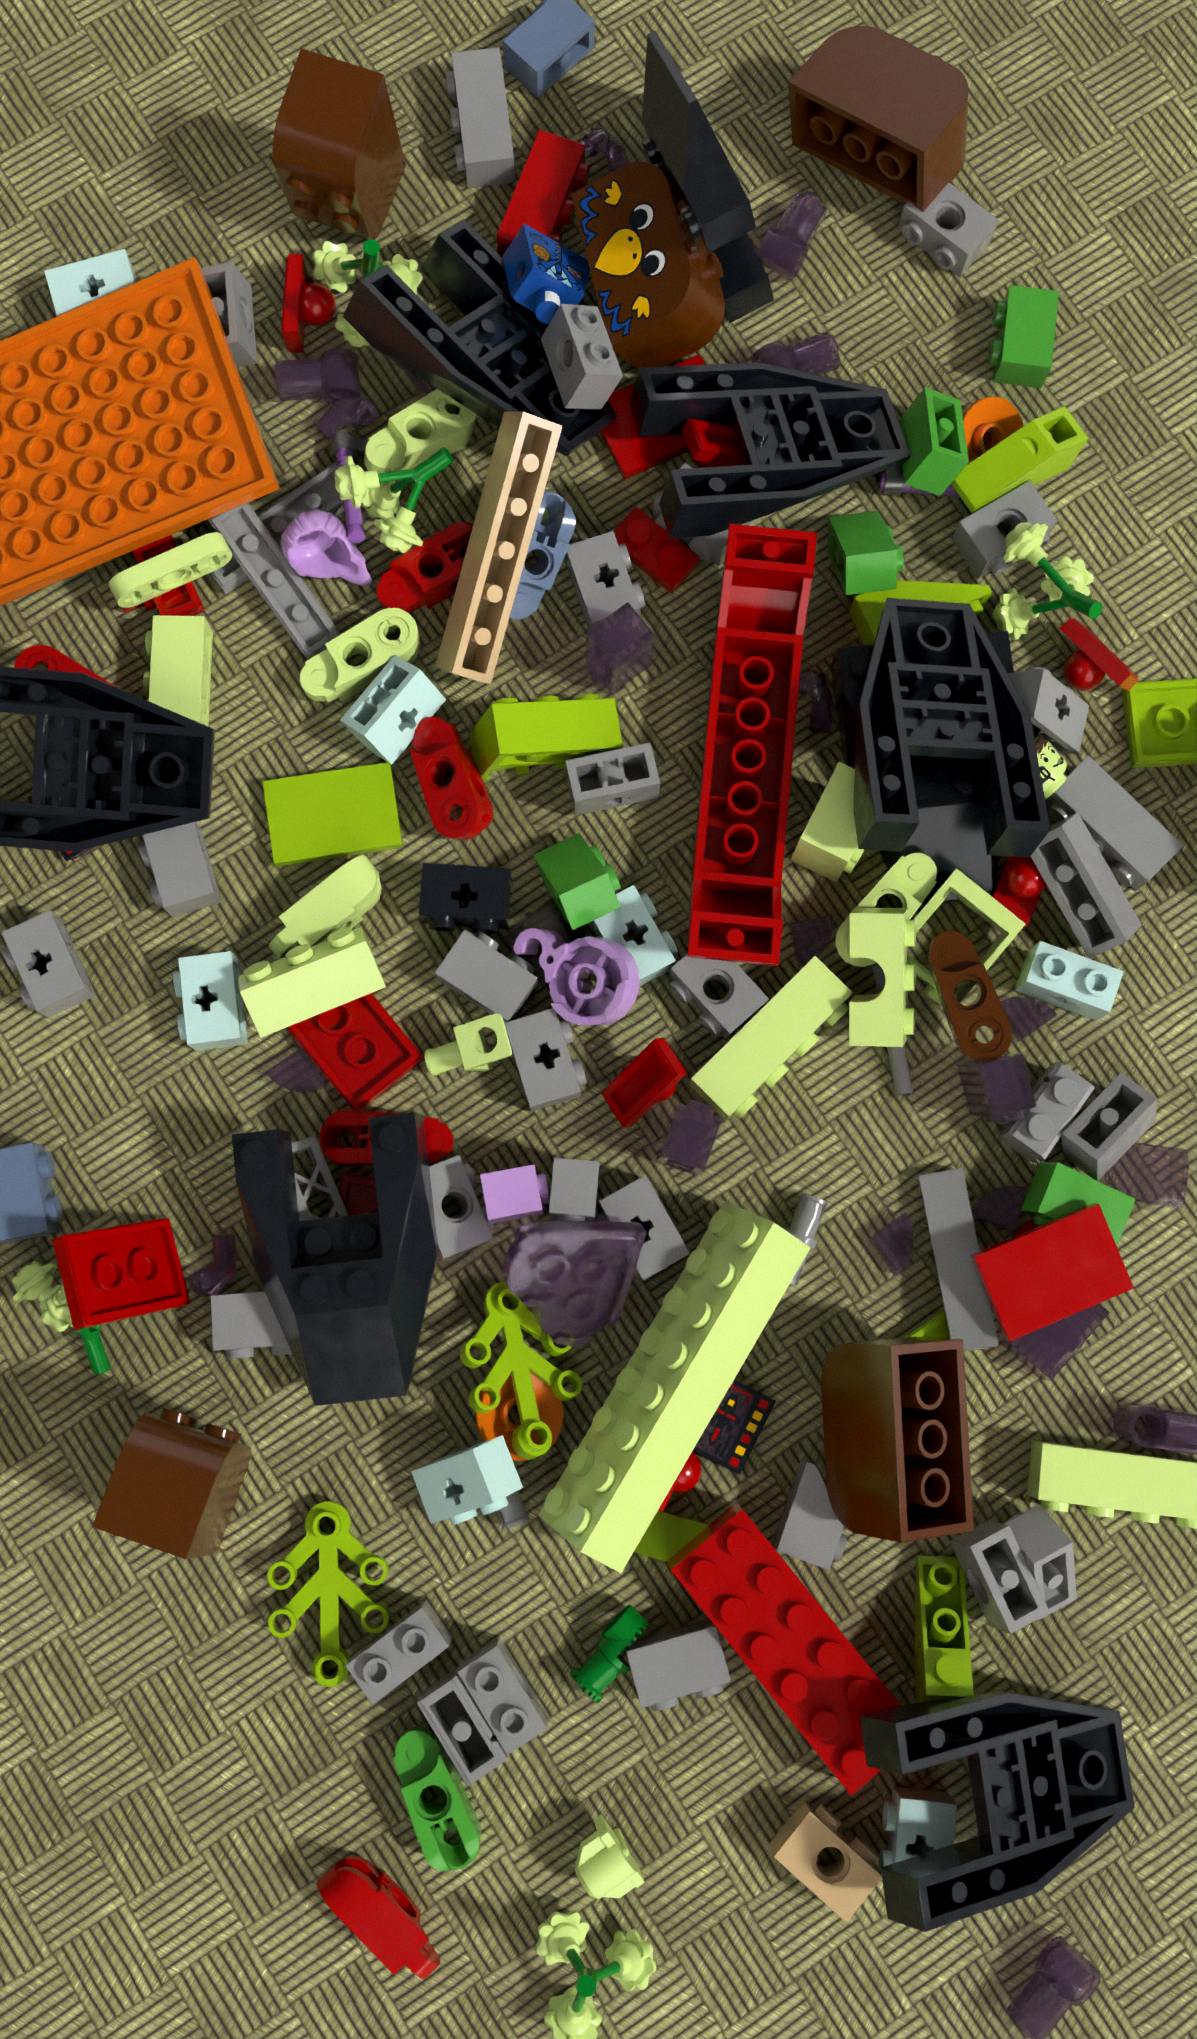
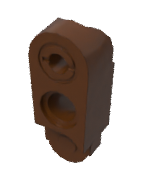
[927,930,1013,1062]

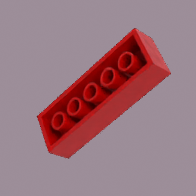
[667,1502,900,1796]

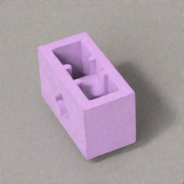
[480,1164,550,1224]

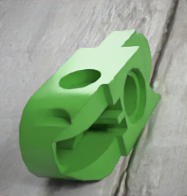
[392,1726,482,1871]

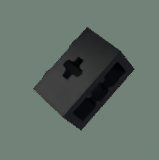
[419,863,512,934]

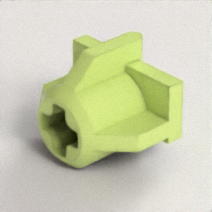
[574,1814,645,1899]

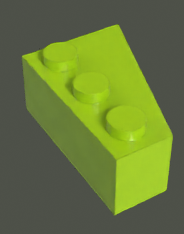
[469,694,623,781]

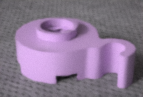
[514,928,640,1025]

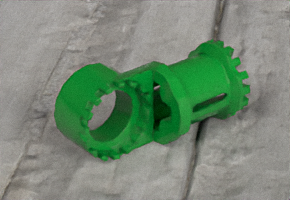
[569,1604,648,1703]

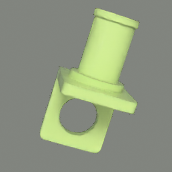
[424,1013,512,1076]

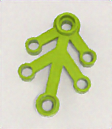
[460,1282,583,1460]
[267,1501,390,1687]

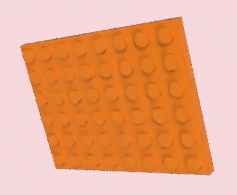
[0,257,280,606]

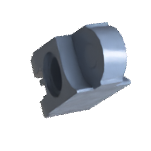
[510,489,576,620]

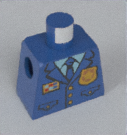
[502,223,590,324]

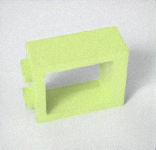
[908,868,1026,1008]

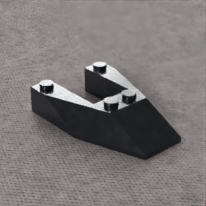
[641,31,774,323]
[342,219,617,456]
[629,362,911,539]
[853,598,1050,857]
[831,631,1014,905]
[0,666,215,852]
[232,1112,438,1406]
[860,1691,1135,1932]

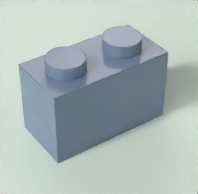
[503,0,595,98]
[0,1142,63,1244]

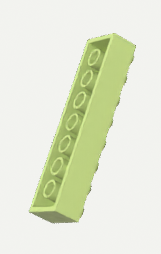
[538,1201,810,1573]

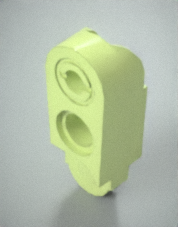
[364,389,477,474]
[300,608,420,703]
[835,853,937,967]
[269,855,382,960]

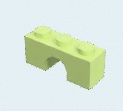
[849,908,916,1047]

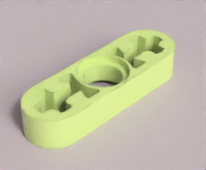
[109,532,232,608]

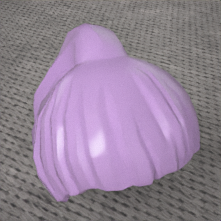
[280,509,372,587]

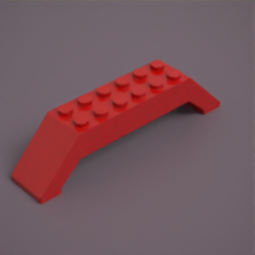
[687,524,817,966]

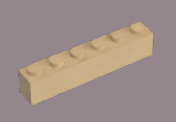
[435,411,562,684]

